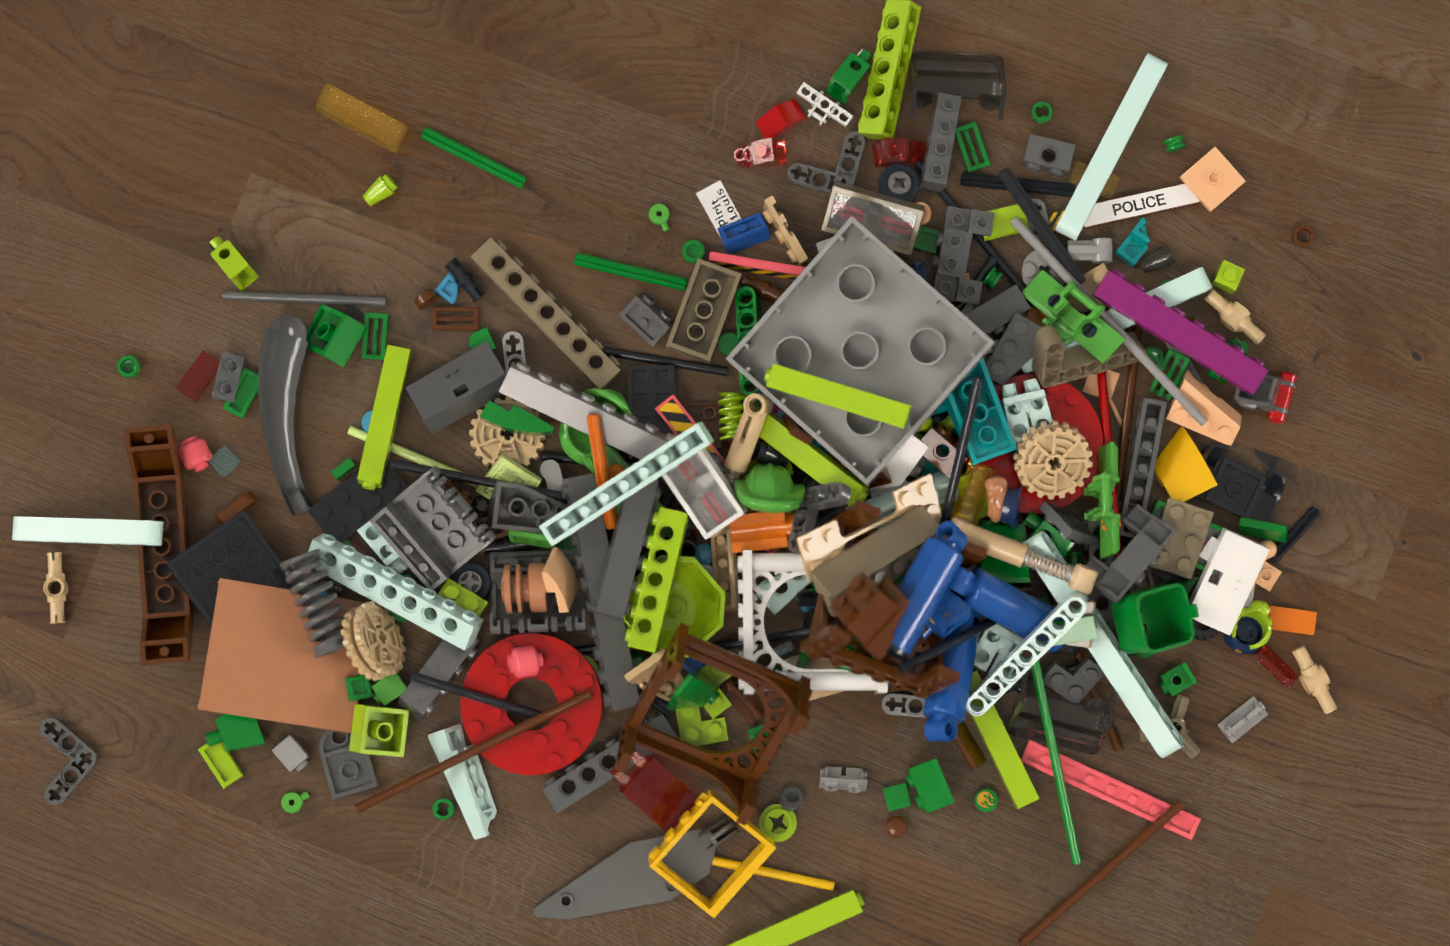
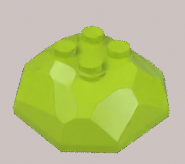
[623,555,726,658]

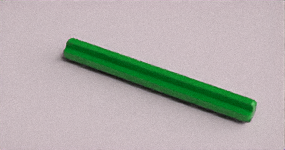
[421,127,526,188]
[574,252,687,291]

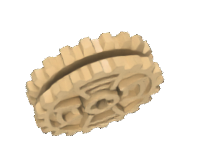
[469,396,546,468]
[1013,420,1093,499]
[341,601,406,681]

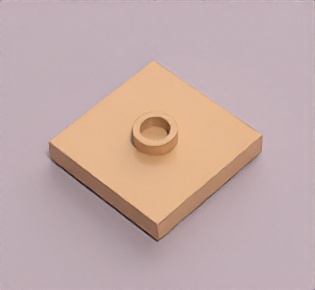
[1180,147,1246,212]

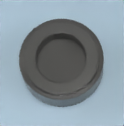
[779,786,804,811]

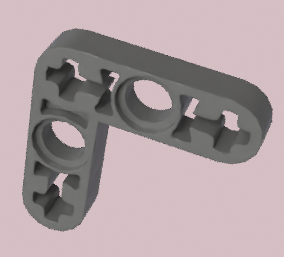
[787,131,865,195]
[788,482,852,555]
[40,717,99,805]

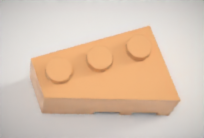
[1166,370,1242,446]

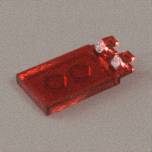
[610,750,698,832]

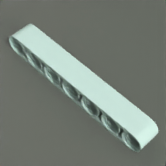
[12,516,163,546]
[966,591,1087,716]

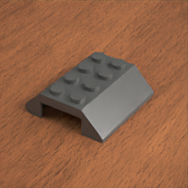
[369,465,497,590]
[490,549,586,634]

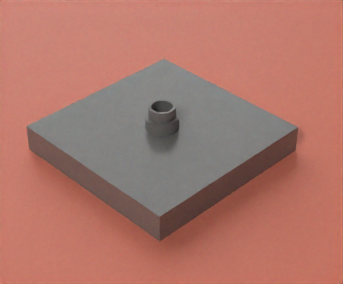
[726,216,996,485]

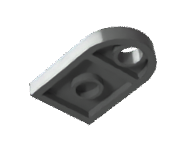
[319,730,379,800]

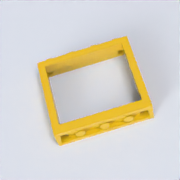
[648,789,776,918]

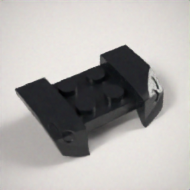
[1194,443,1287,522]

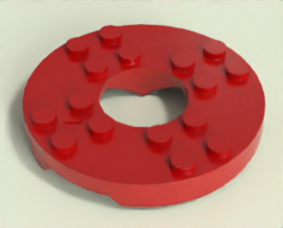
[964,374,1103,514]
[460,633,603,775]

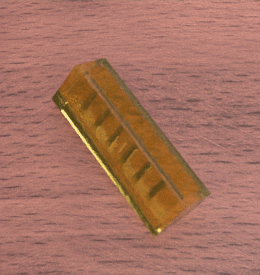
[316,83,410,155]
[950,460,996,526]

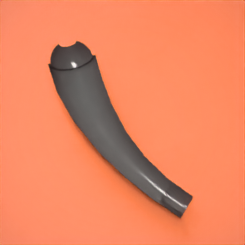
[258,314,312,516]

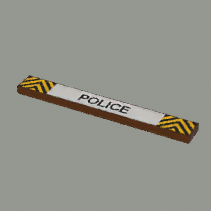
[1047,183,1232,236]

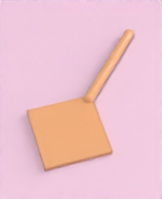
[1082,370,1130,438]

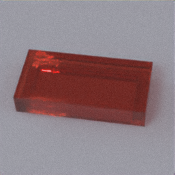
[176,350,220,402]

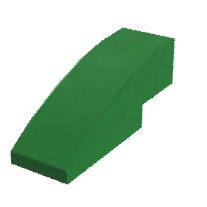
[480,400,556,436]

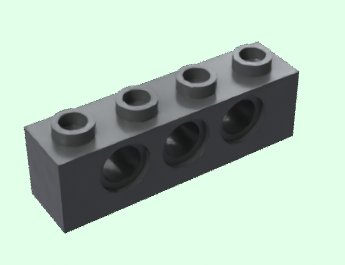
[919,92,961,192]

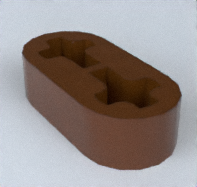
[215,491,258,525]

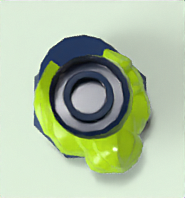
[1224,600,1272,655]

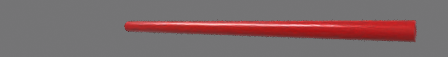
[1097,371,1122,558]

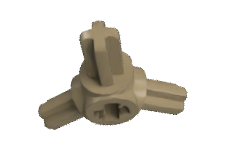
[1138,695,1201,759]

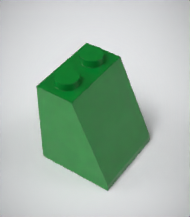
[976,520,1030,583]

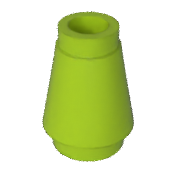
[362,174,398,206]

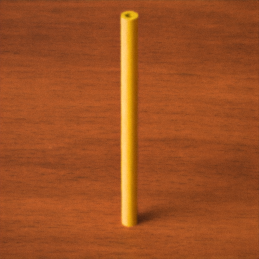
[712,856,835,891]

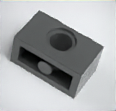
[1022,134,1076,177]

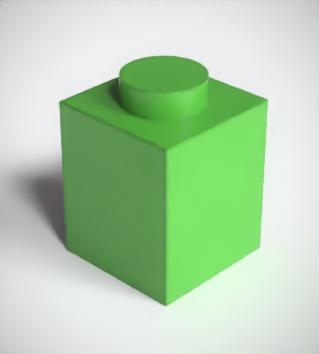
[371,673,408,706]

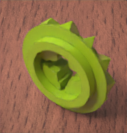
[759,804,797,842]

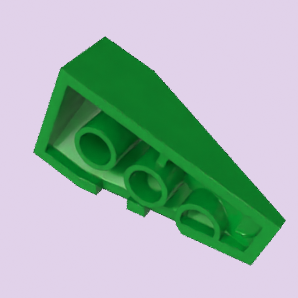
[667,669,720,710]

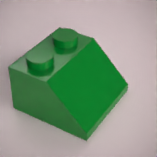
[307,304,366,367]
[905,758,955,813]

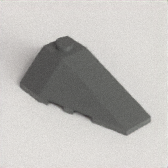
[487,481,568,533]

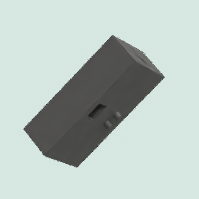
[405,341,506,435]

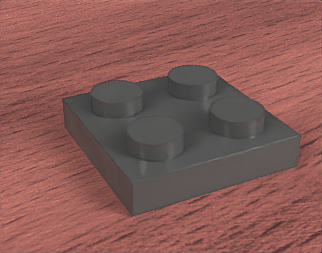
[1039,502,1098,546]

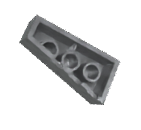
[397,624,479,724]

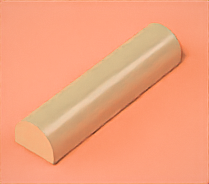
[710,524,740,612]

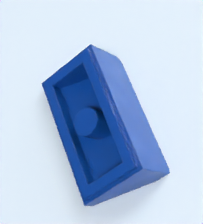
[717,212,770,254]

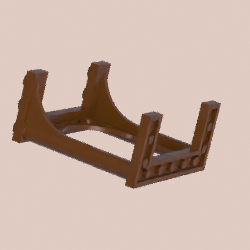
[799,501,987,698]
[614,622,812,825]

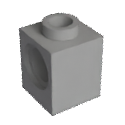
[272,735,311,772]

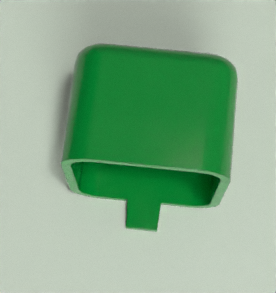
[1111,583,1199,654]

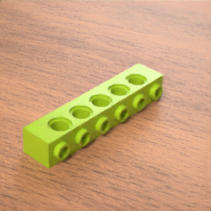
[858,0,921,141]
[625,507,689,653]

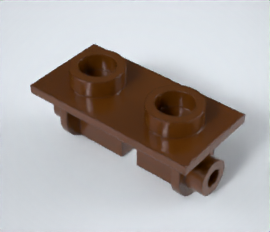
[722,677,765,726]

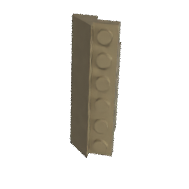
[810,505,939,617]

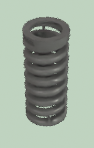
[279,549,345,658]

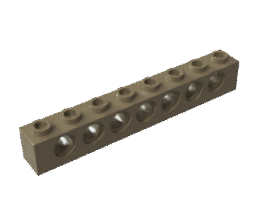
[471,237,621,389]

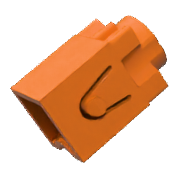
[730,508,796,553]

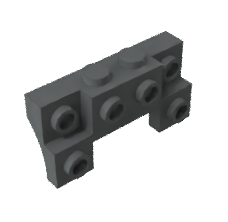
[932,206,995,305]
[1086,504,1177,604]

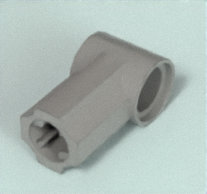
[1066,238,1112,264]

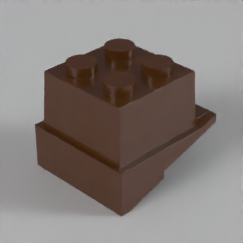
[829,572,910,661]

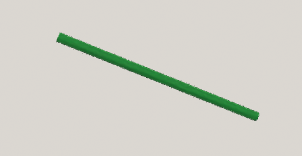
[1031,659,1082,865]

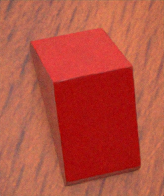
[755,99,806,142]

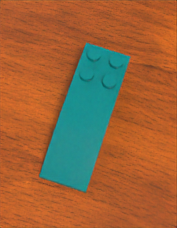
[944,316,1017,465]

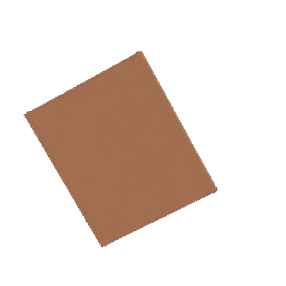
[198,578,366,734]

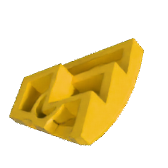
[1154,426,1218,502]

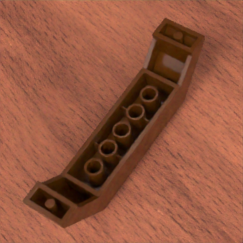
[124,424,195,666]

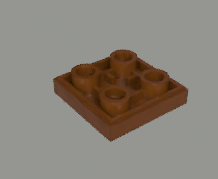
[675,402,722,449]

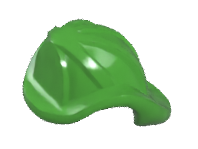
[559,388,633,465]
[734,463,805,513]

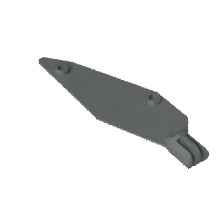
[534,813,740,919]

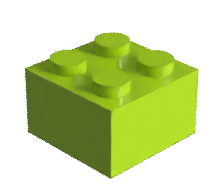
[349,704,409,757]

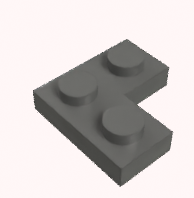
[1042,655,1104,706]

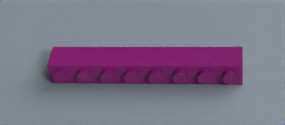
[1091,270,1269,395]

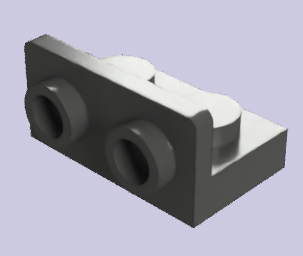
[619,292,675,347]

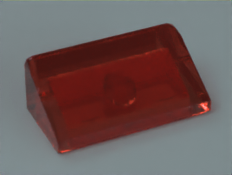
[1253,644,1298,688]

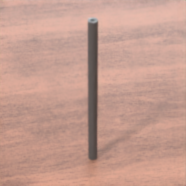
[223,291,386,306]

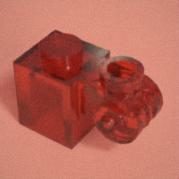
[734,138,787,169]
[872,138,926,167]

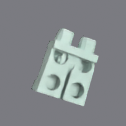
[1000,378,1052,444]
[357,521,408,574]
[974,624,1023,675]

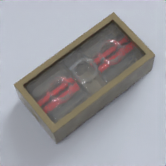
[821,181,925,256]

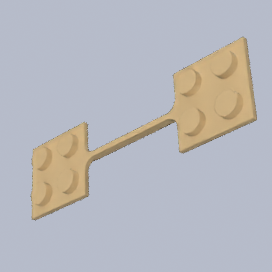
[796,473,942,582]

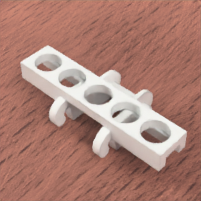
[796,82,853,127]

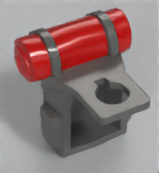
[1234,371,1297,424]

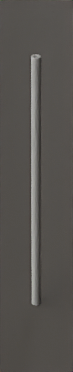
[1010,217,1208,426]

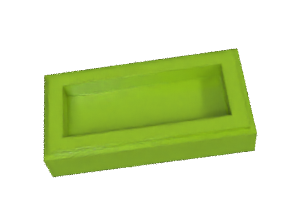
[198,743,244,789]

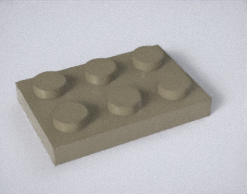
[1154,497,1214,579]

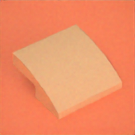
[542,547,579,613]

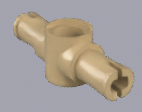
[1204,289,1266,345]
[43,552,69,624]
[1292,645,1337,714]

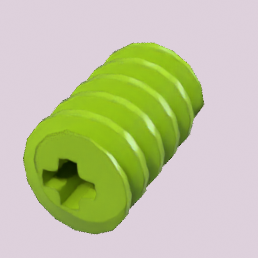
[718,392,747,441]

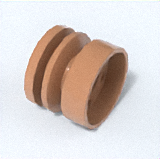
[501,563,548,614]

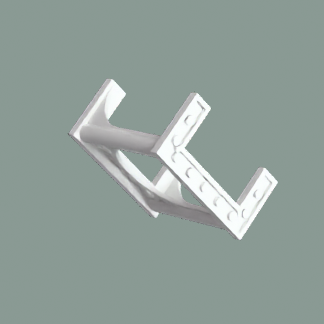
[737,550,888,695]

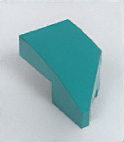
[1114,217,1150,268]

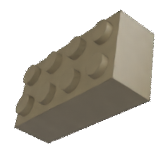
[666,258,742,365]

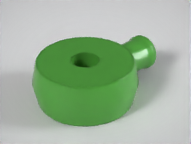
[648,204,670,232]
[281,791,310,814]

